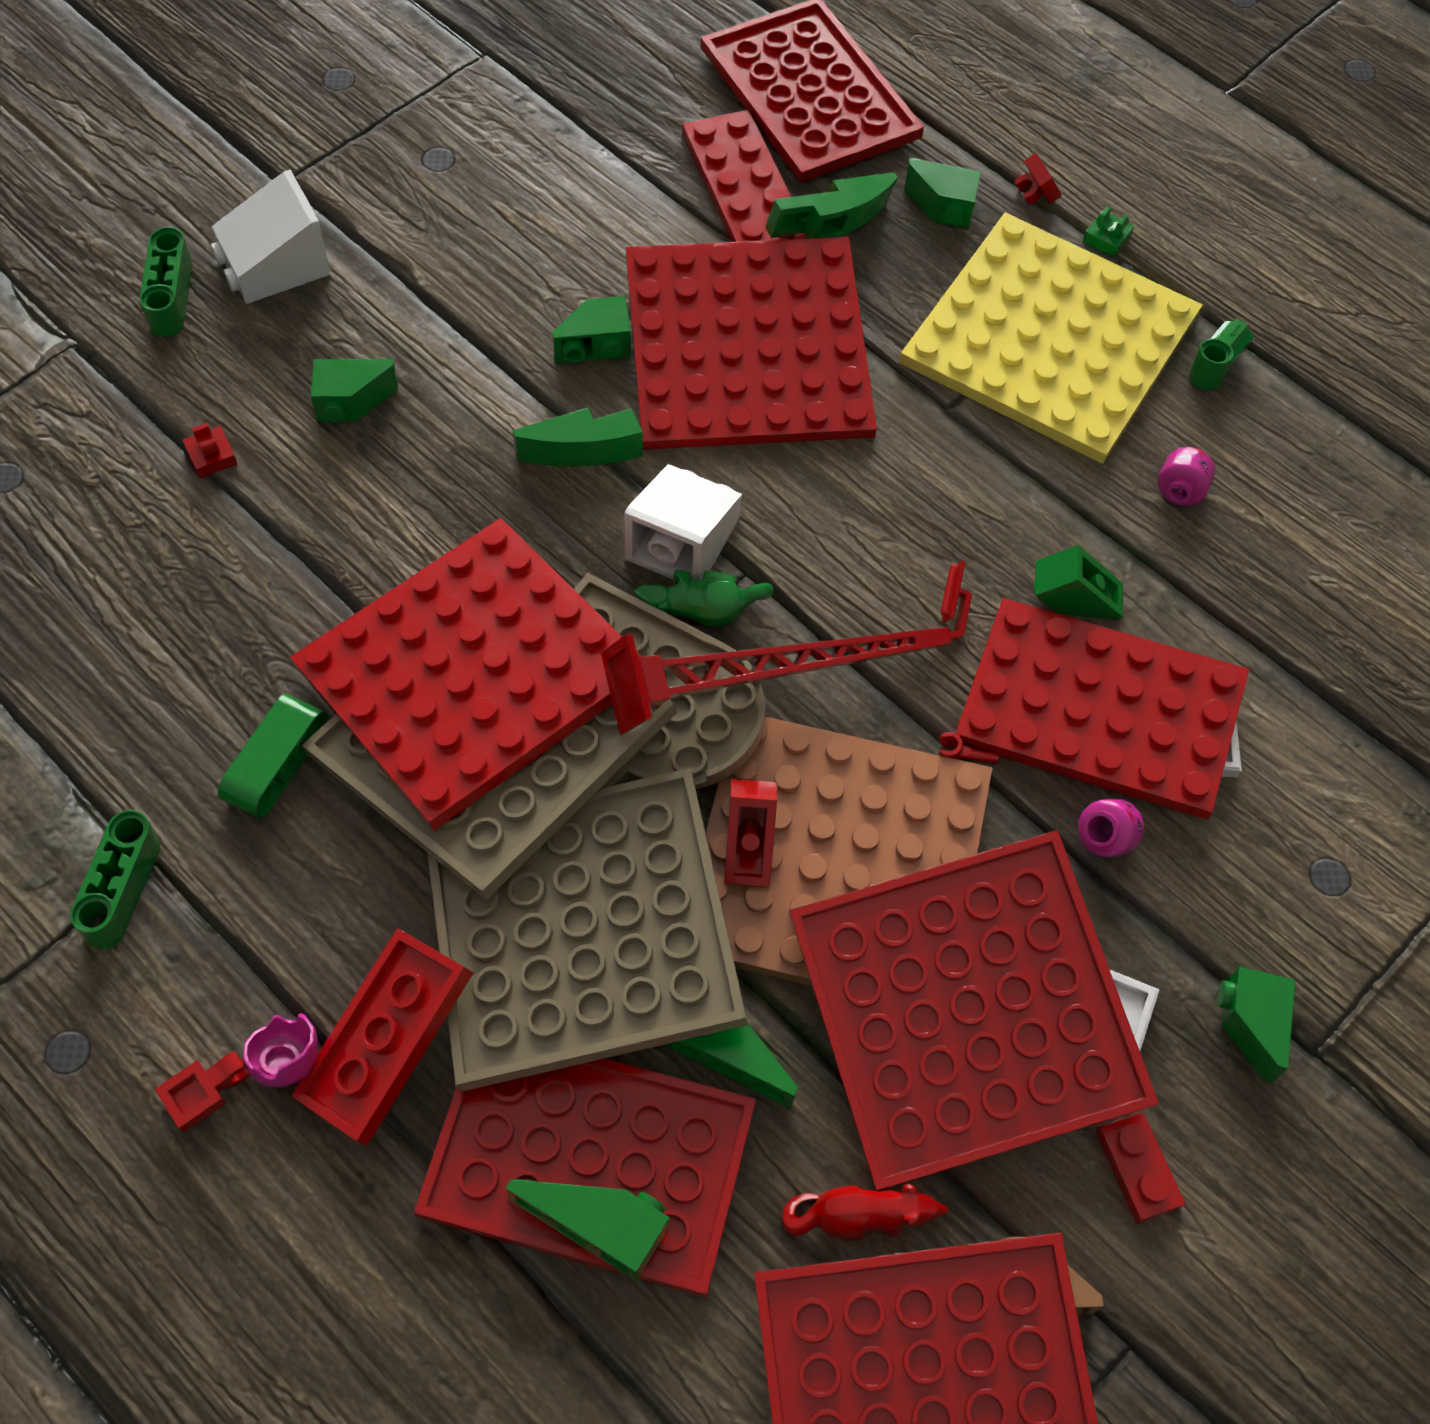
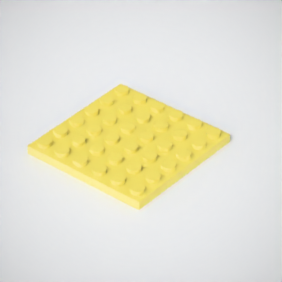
[899,212,1203,464]

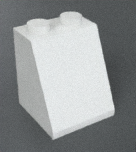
[210,170,331,304]
[624,464,742,581]

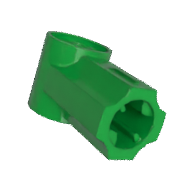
[1189,318,1254,390]

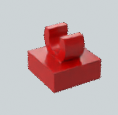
[1015,153,1062,205]
[183,423,238,479]

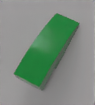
[513,408,643,467]

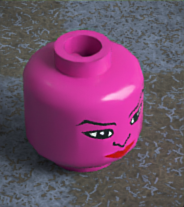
[1157,447,1216,506]
[1078,799,1144,858]

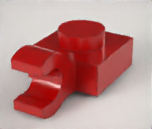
[155,1051,251,1132]

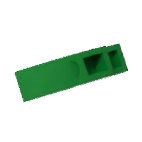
[765,172,898,239]

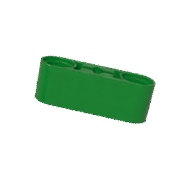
[140,226,193,337]
[218,694,328,818]
[70,810,160,949]

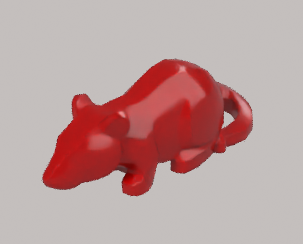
[782,1184,948,1241]

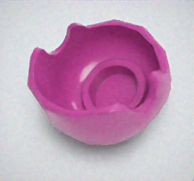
[243,1013,319,1088]

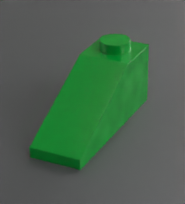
[663,1024,798,1109]
[506,1179,670,1282]

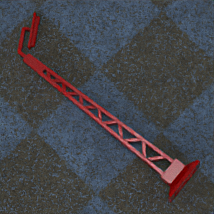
[601,561,972,735]

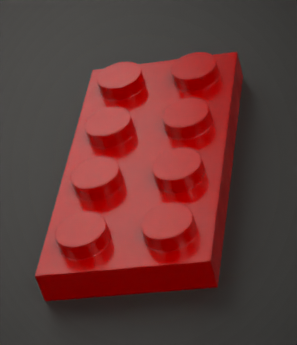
[291,928,474,1146]

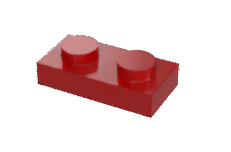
[1095,1112,1186,1224]

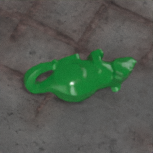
[634,570,773,627]

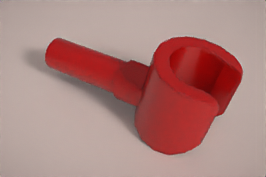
[939,732,999,764]

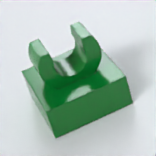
[1082,206,1134,258]

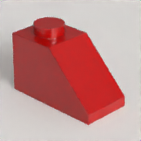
[724,779,777,887]

